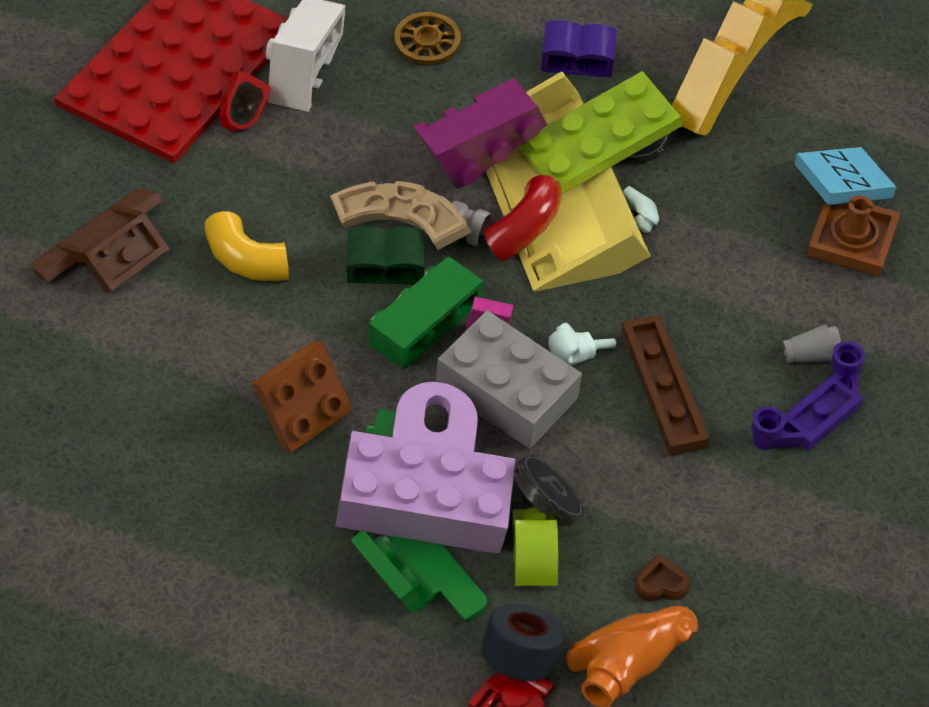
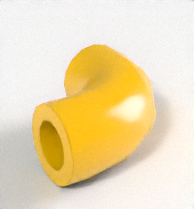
[204,211,289,282]

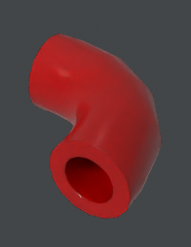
[484,175,562,262]

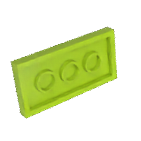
[519,71,683,194]

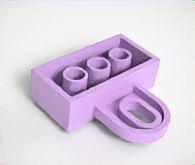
[335,382,515,553]

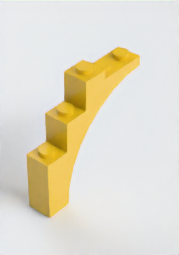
[672,0,813,135]

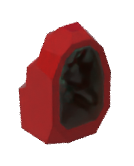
[219,71,271,132]

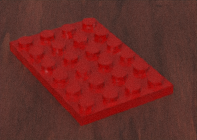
[54,0,288,164]

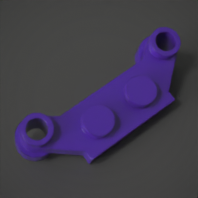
[751,341,865,451]

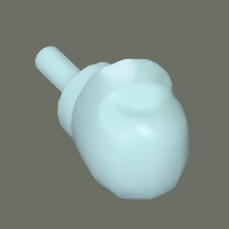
[548,323,616,365]

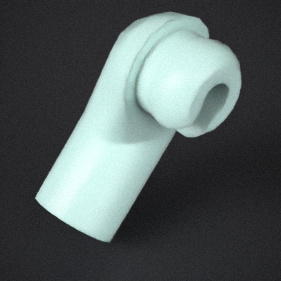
[623,186,659,234]

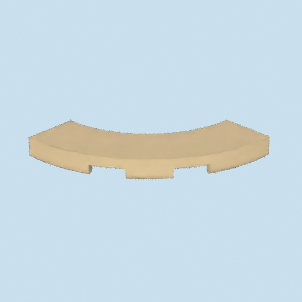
[330,181,471,250]

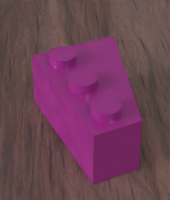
[413,78,548,189]

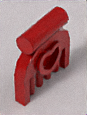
[468,674,555,707]

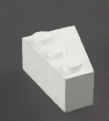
[266,0,345,112]

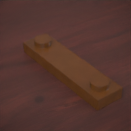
[621,315,709,456]

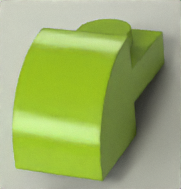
[512,508,558,586]

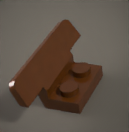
[32,189,169,293]

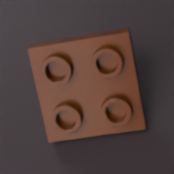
[806,195,901,277]
[251,340,353,453]

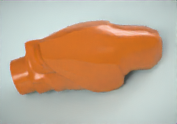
[566,605,698,707]

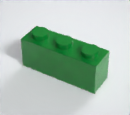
[369,256,483,370]

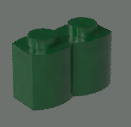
[346,226,425,285]

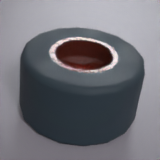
[481,603,564,681]

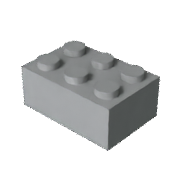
[436,310,582,449]

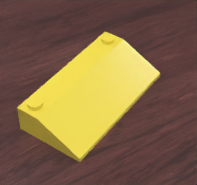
[486,72,651,292]

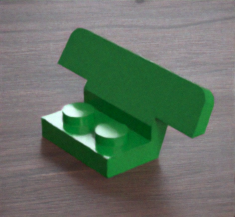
[351,529,487,623]

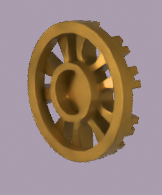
[394,12,461,66]

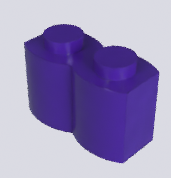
[541,20,616,78]

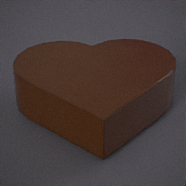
[634,553,690,602]

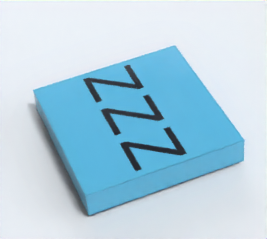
[794,147,896,205]

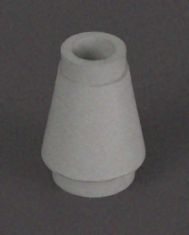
[782,324,841,364]

